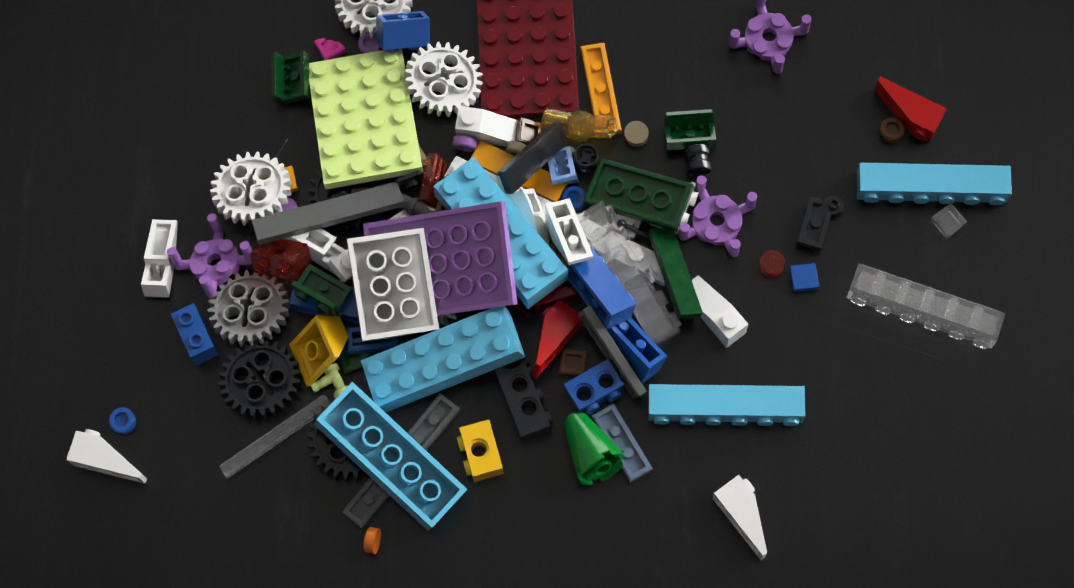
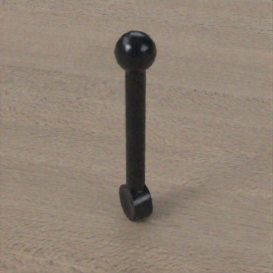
[617,219,649,239]

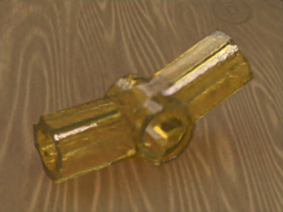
[541,109,617,141]

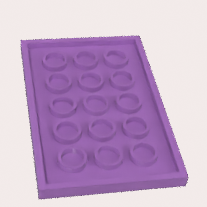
[363,201,517,316]

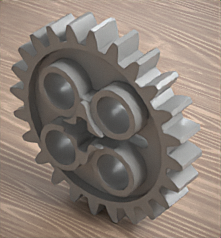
[207,270,291,347]

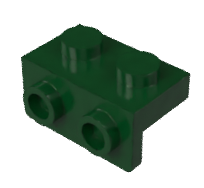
[270,51,310,105]
[664,109,716,150]
[291,264,353,316]

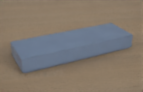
[591,403,653,483]

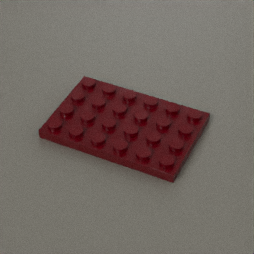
[477,0,579,118]

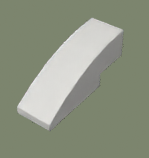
[141,219,178,297]

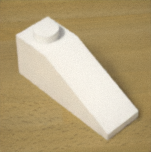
[455,106,517,147]
[545,198,593,265]
[692,276,748,348]
[66,429,147,484]
[712,475,767,560]

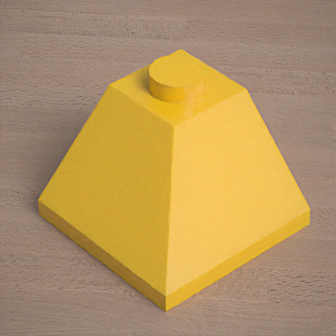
[289,315,349,386]

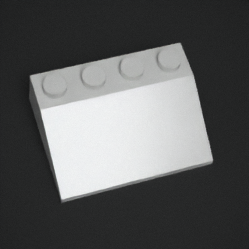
[347,228,439,342]

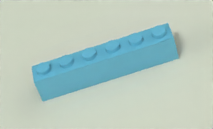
[857,163,1012,205]
[648,384,805,426]

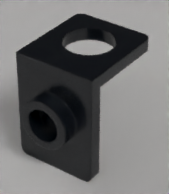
[393,171,423,193]

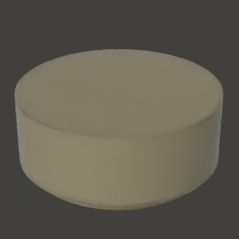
[624,121,649,147]
[506,141,527,156]

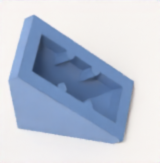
[548,146,579,185]

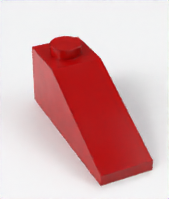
[875,76,947,142]
[532,299,582,379]

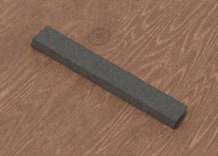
[252,181,404,245]
[342,393,460,529]

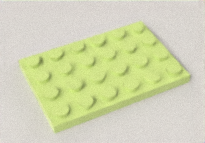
[309,49,423,190]

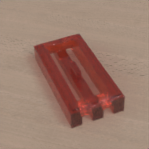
[420,153,447,208]

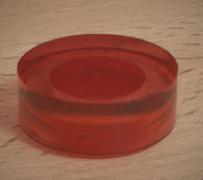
[759,250,785,277]

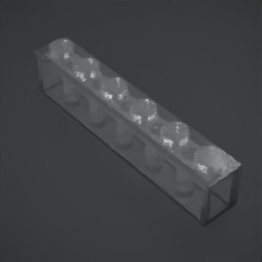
[577,201,682,346]
[846,263,1006,348]

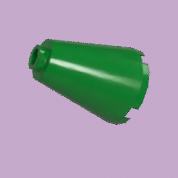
[563,412,626,486]

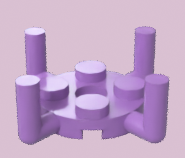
[729,0,811,74]
[679,175,757,257]
[167,213,256,298]

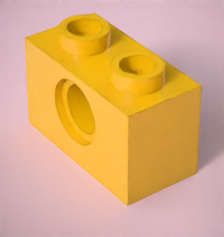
[457,420,504,482]

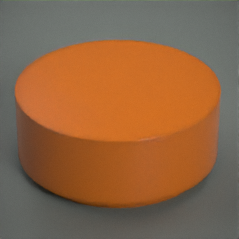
[363,527,381,554]

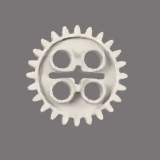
[335,0,413,38]
[404,42,483,117]
[210,152,292,226]

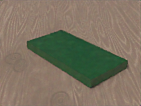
[583,158,694,232]

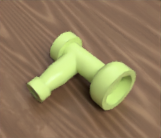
[311,363,348,399]

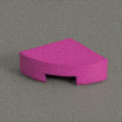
[314,38,347,60]

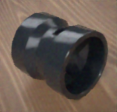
[574,143,599,175]
[685,144,711,176]

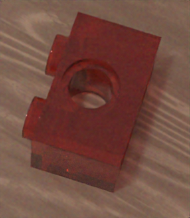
[249,239,312,281]

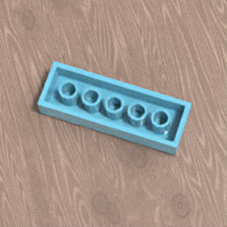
[433,157,568,309]
[361,306,525,413]
[314,382,467,531]

